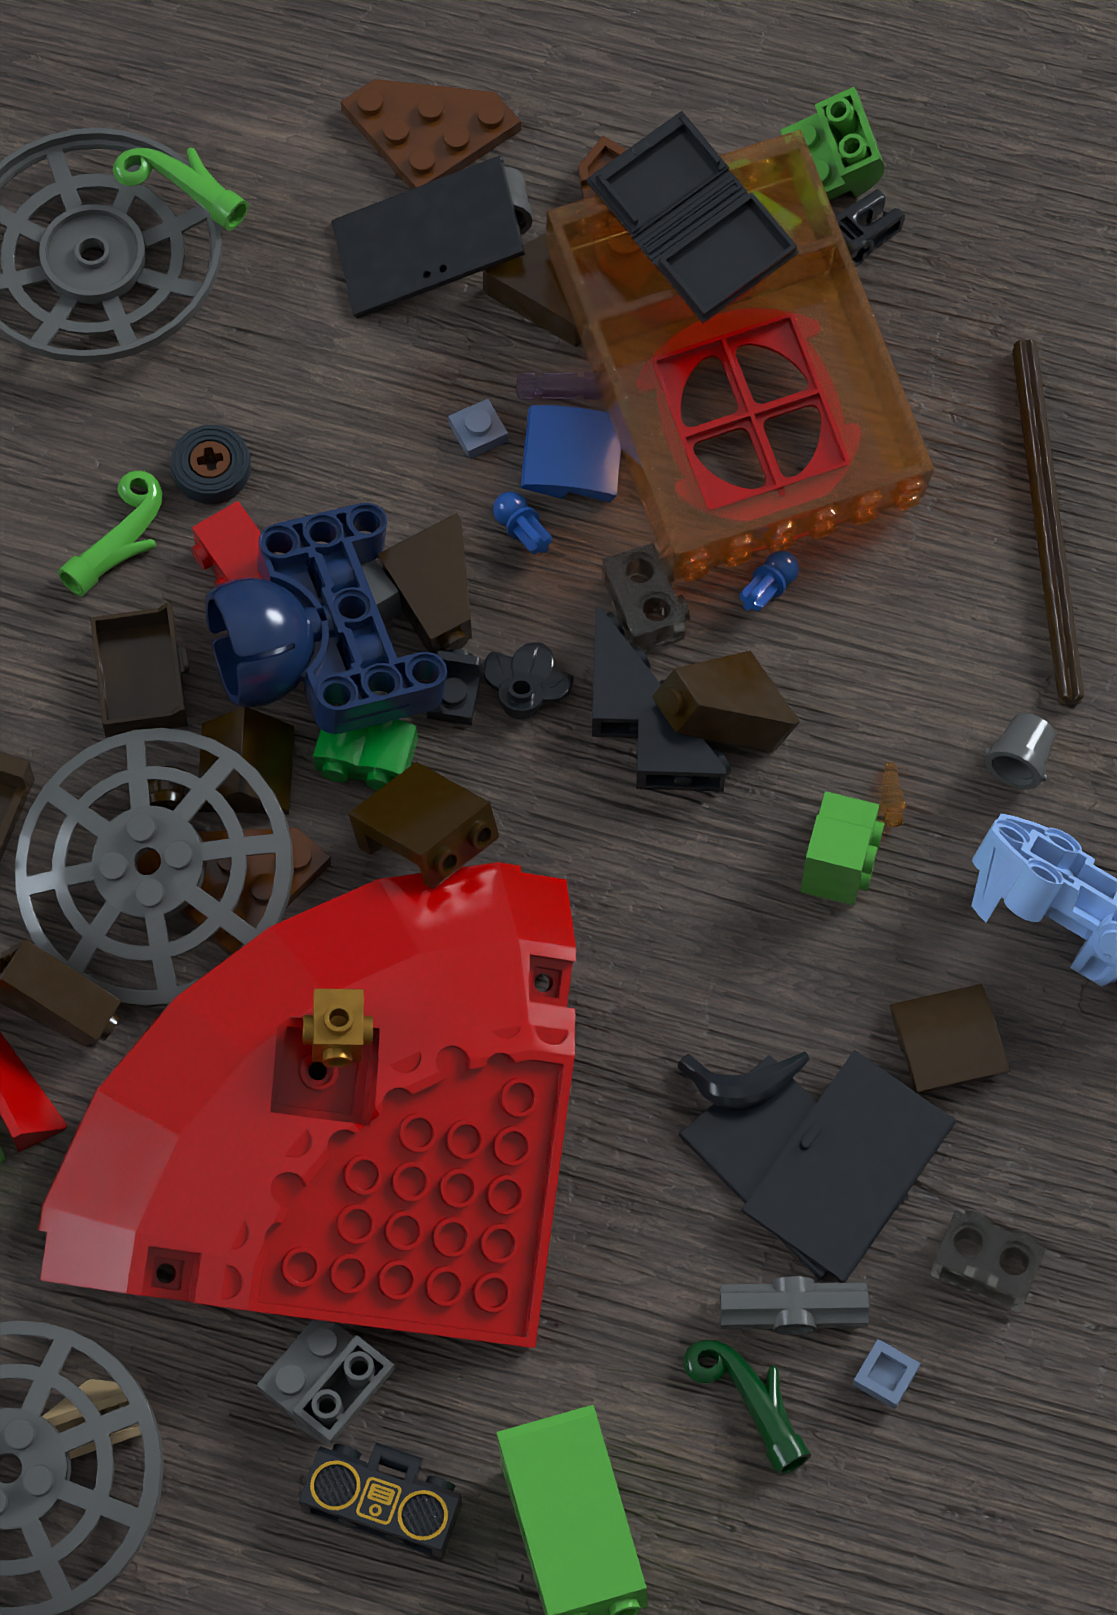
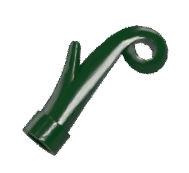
[683,1340,811,1476]

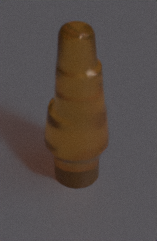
[880,762,906,827]

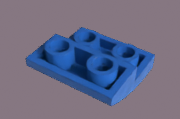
[520,405,624,503]

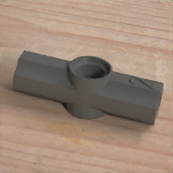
[720,1276,869,1336]

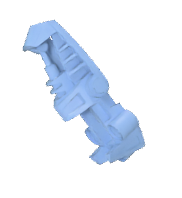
[971,813,1117,987]

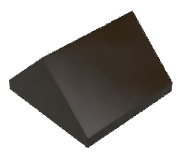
[198,707,295,814]

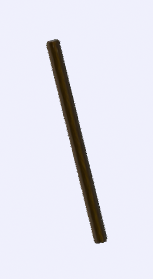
[1012,339,1084,706]

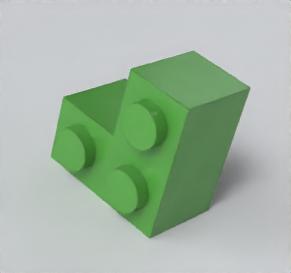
[800,791,885,906]

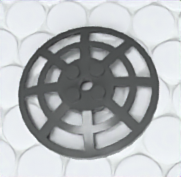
[0,127,223,363]
[15,728,294,1008]
[0,1321,164,1615]

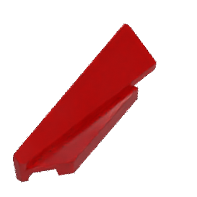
[0,1032,67,1153]

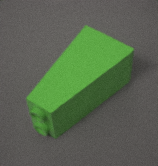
[496,1405,648,1615]

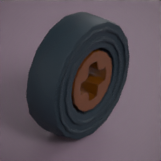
[171,425,251,504]

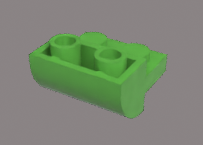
[781,87,885,208]

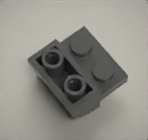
[256,1319,395,1446]

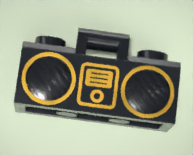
[299,1442,462,1560]

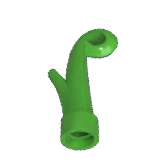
[113,148,249,231]
[57,471,163,597]

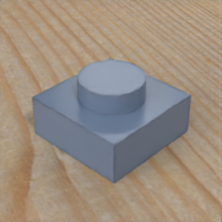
[448,398,508,459]
[852,1339,921,1409]

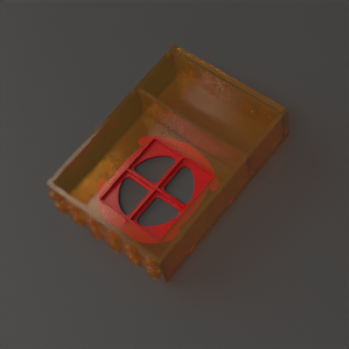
[545,129,934,582]

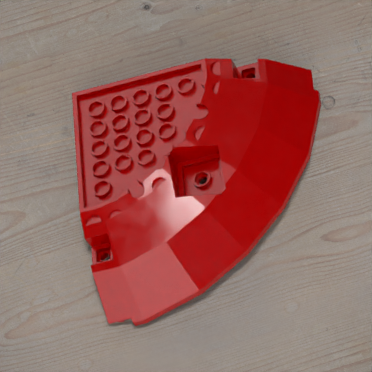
[38,862,576,1348]

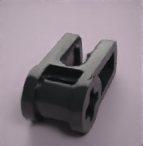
[816,189,905,270]

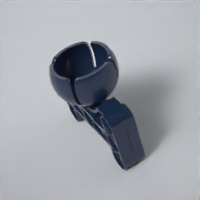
[205,503,447,734]

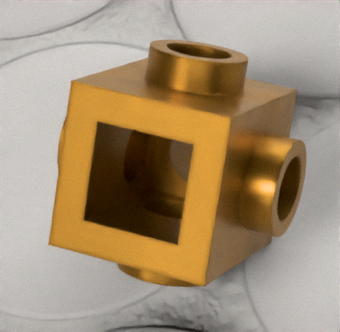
[303,989,373,1068]

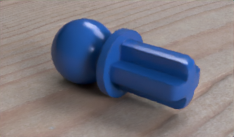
[493,491,552,555]
[739,550,799,612]

